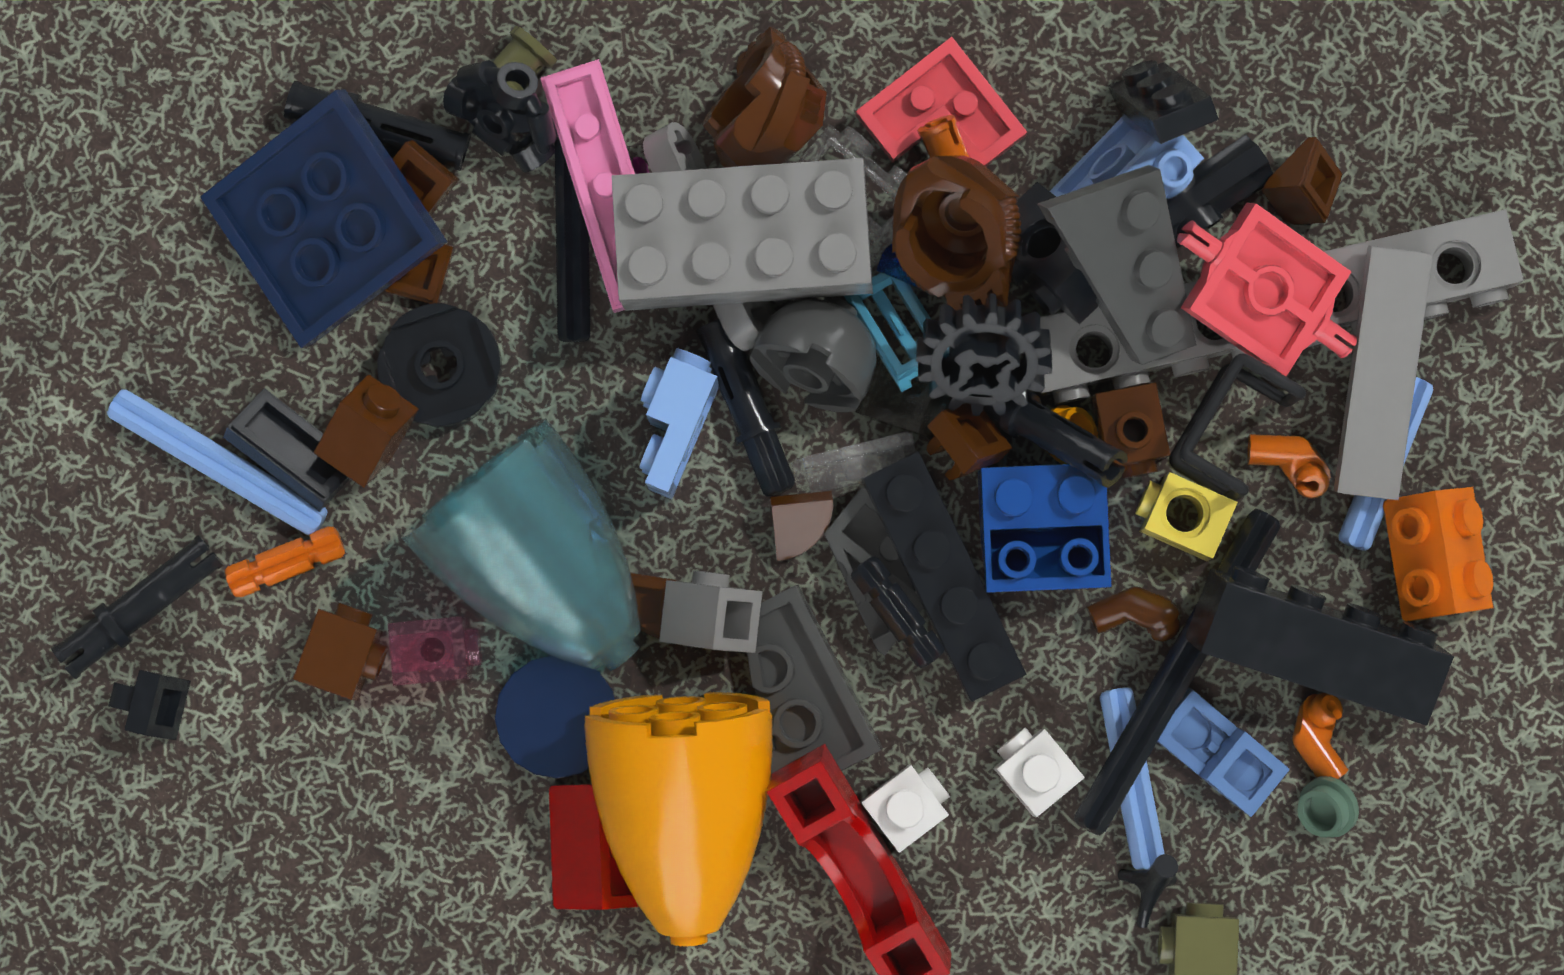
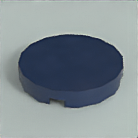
[495,655,616,778]

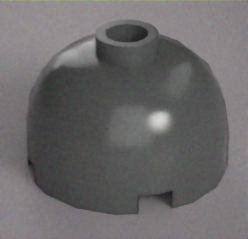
[750,297,876,412]

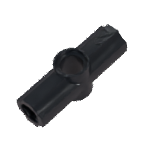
[1166,134,1273,248]

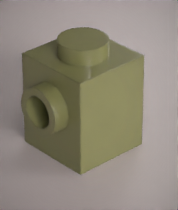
[1158,902,1239,975]

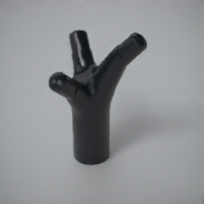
[1118,854,1178,928]

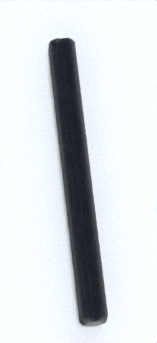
[1074,509,1280,835]

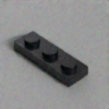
[1108,60,1219,144]

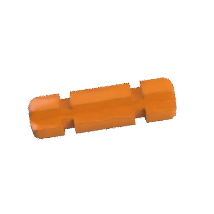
[224,526,345,597]

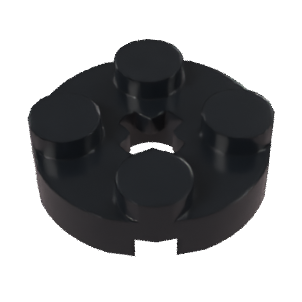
[377,303,502,428]

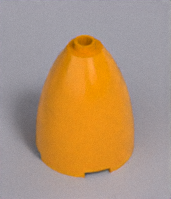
[584,692,772,946]

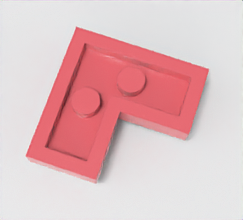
[855,37,1027,167]

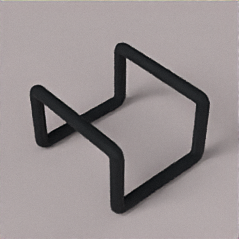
[1169,353,1306,501]

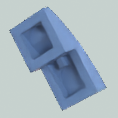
[1157,688,1290,817]

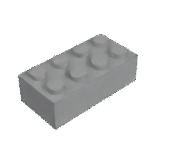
[611,158,873,311]

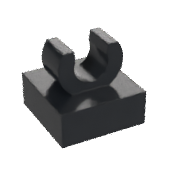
[108,670,191,740]

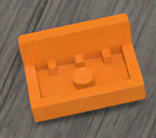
[1383,487,1493,621]

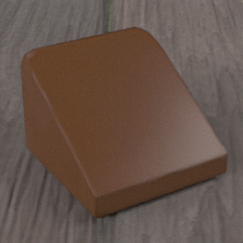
[1262,137,1343,225]

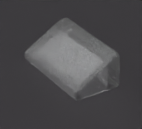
[791,431,915,500]

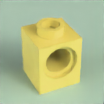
[1135,472,1238,561]

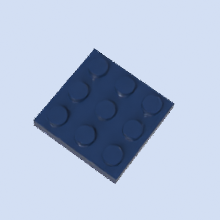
[200,89,448,348]

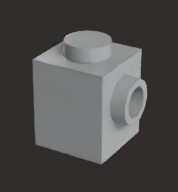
[659,571,762,653]

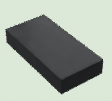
[223,388,350,512]

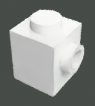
[993,727,1085,817]
[860,764,950,853]

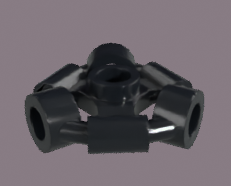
[443,60,556,172]

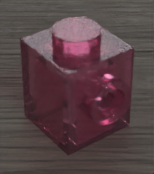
[388,616,482,686]

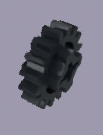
[916,293,1052,416]

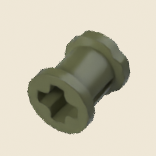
[493,26,557,91]

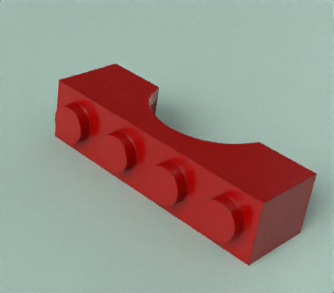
[766,743,952,975]

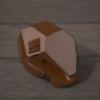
[702,27,827,167]
[892,155,1022,311]

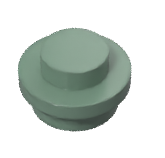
[1297,776,1359,837]

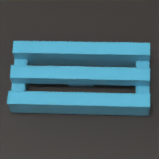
[844,264,949,392]

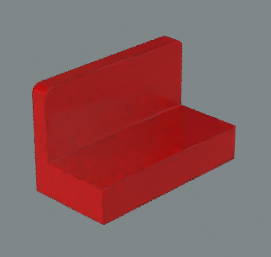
[549,784,639,910]

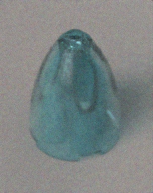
[401,418,641,671]

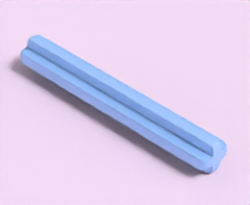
[107,389,328,536]

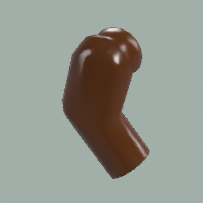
[1086,586,1181,641]

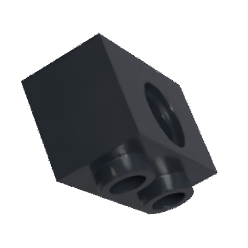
[1011,182,1098,325]

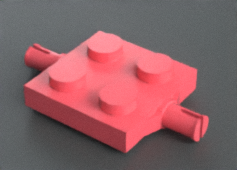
[1177,203,1357,377]

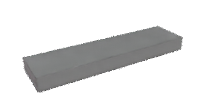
[1333,245,1433,500]

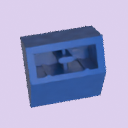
[978,464,1112,593]

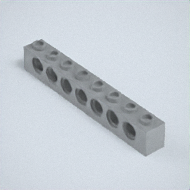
[1037,209,1524,405]

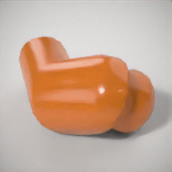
[1247,434,1331,499]
[1292,692,1349,779]

